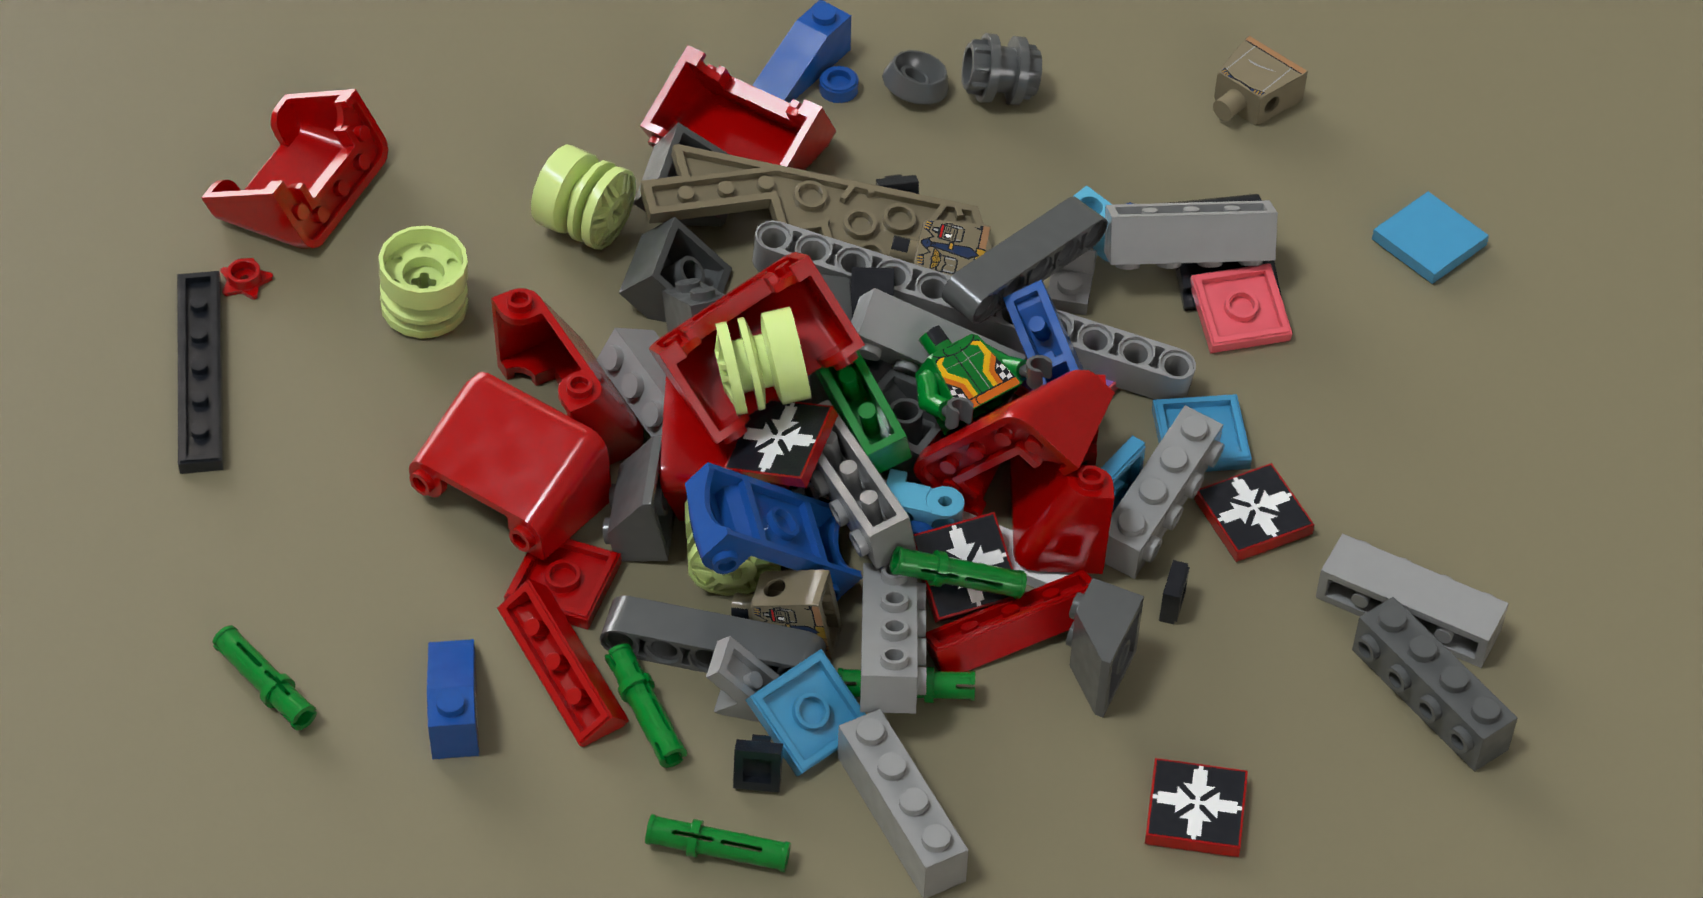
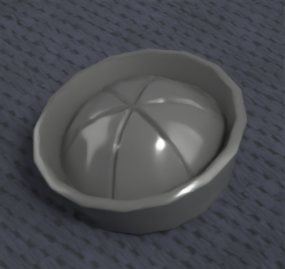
[882,50,949,105]

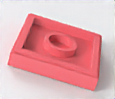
[1190,263,1293,354]

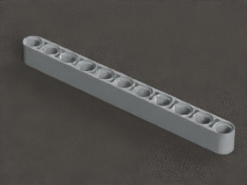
[752,220,1196,399]

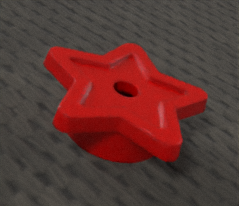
[220,258,273,300]

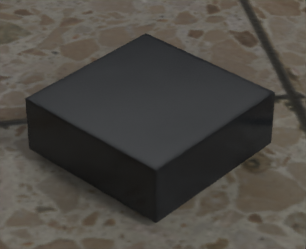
[1159,560,1190,625]

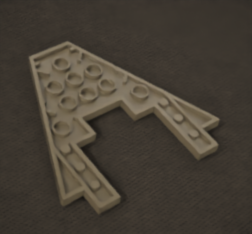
[640,144,992,256]

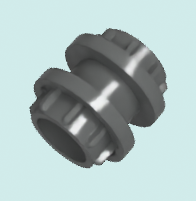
[961,33,1042,106]

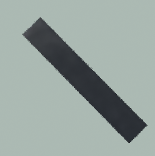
[177,271,224,474]

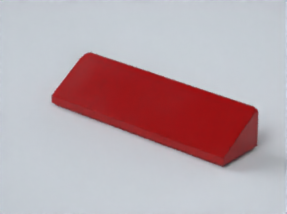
[922,570,1092,672]
[497,579,629,747]

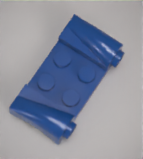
[685,462,863,601]

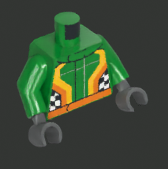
[915,325,1052,436]

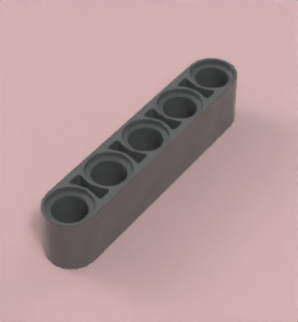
[942,196,1108,324]
[599,595,826,676]

